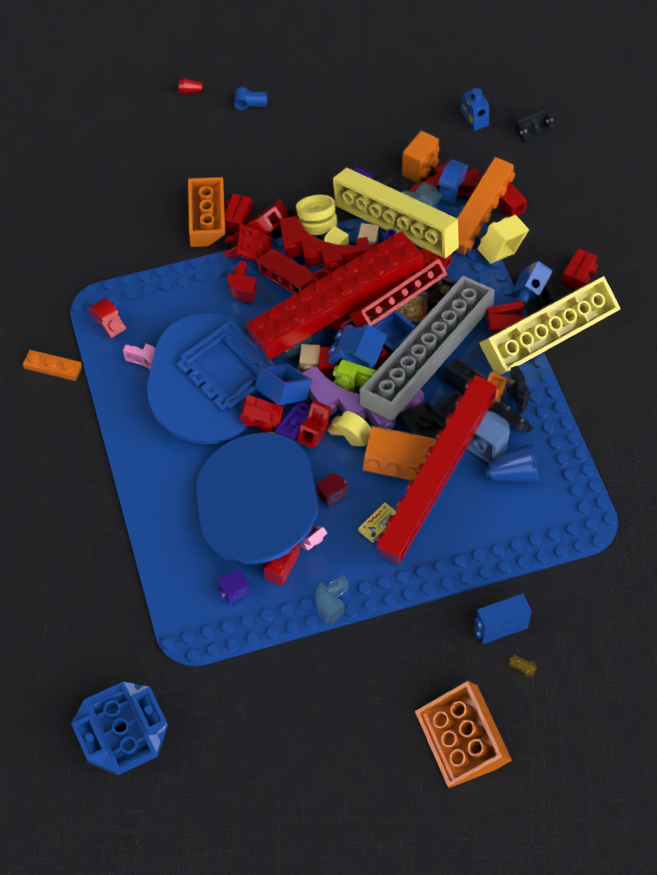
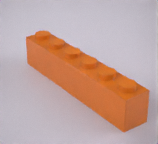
[455,157,515,256]

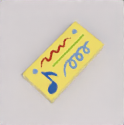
[358,503,396,543]

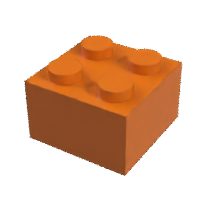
[402,131,440,184]

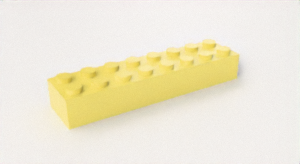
[333,168,459,259]
[479,276,620,375]

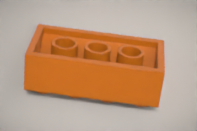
[188,177,225,247]
[363,426,437,481]

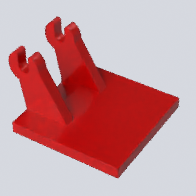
[224,224,272,262]

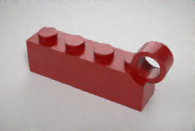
[256,248,330,294]

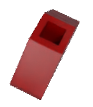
[244,198,289,234]

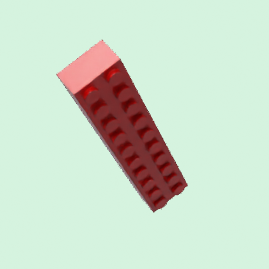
[246,231,424,361]
[375,375,497,565]

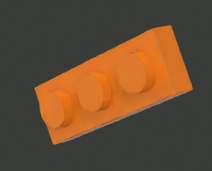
[23,350,82,381]

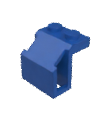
[327,324,387,369]

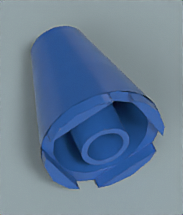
[486,444,541,483]

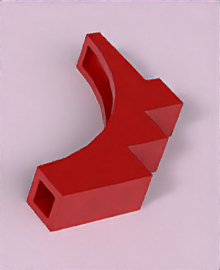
[410,162,527,217]
[279,216,377,273]

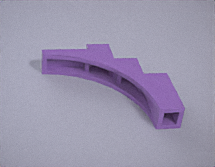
[303,366,424,429]

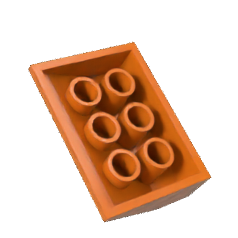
[415,681,512,788]

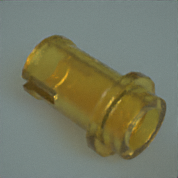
[509,654,537,677]

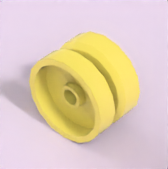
[296,194,338,235]

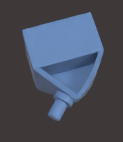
[467,411,510,463]

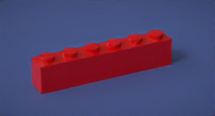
[349,258,447,327]

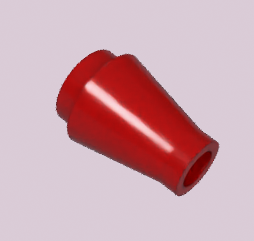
[178,77,202,94]

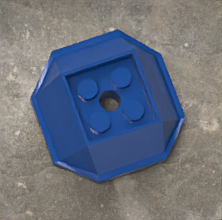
[71,681,168,775]

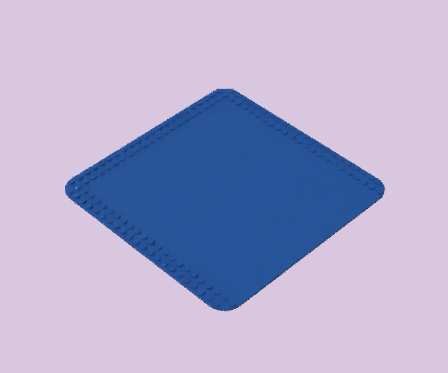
[70,197,618,666]

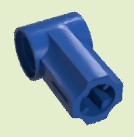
[234,87,268,110]

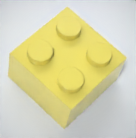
[477,215,529,264]

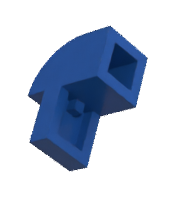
[437,159,468,203]

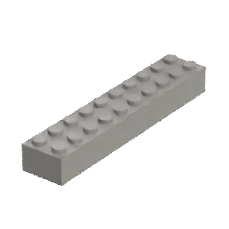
[360,276,494,421]

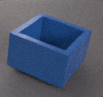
[372,310,416,358]
[255,363,312,405]

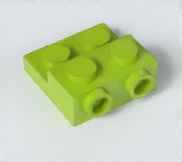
[333,359,377,393]

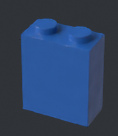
[473,594,532,644]

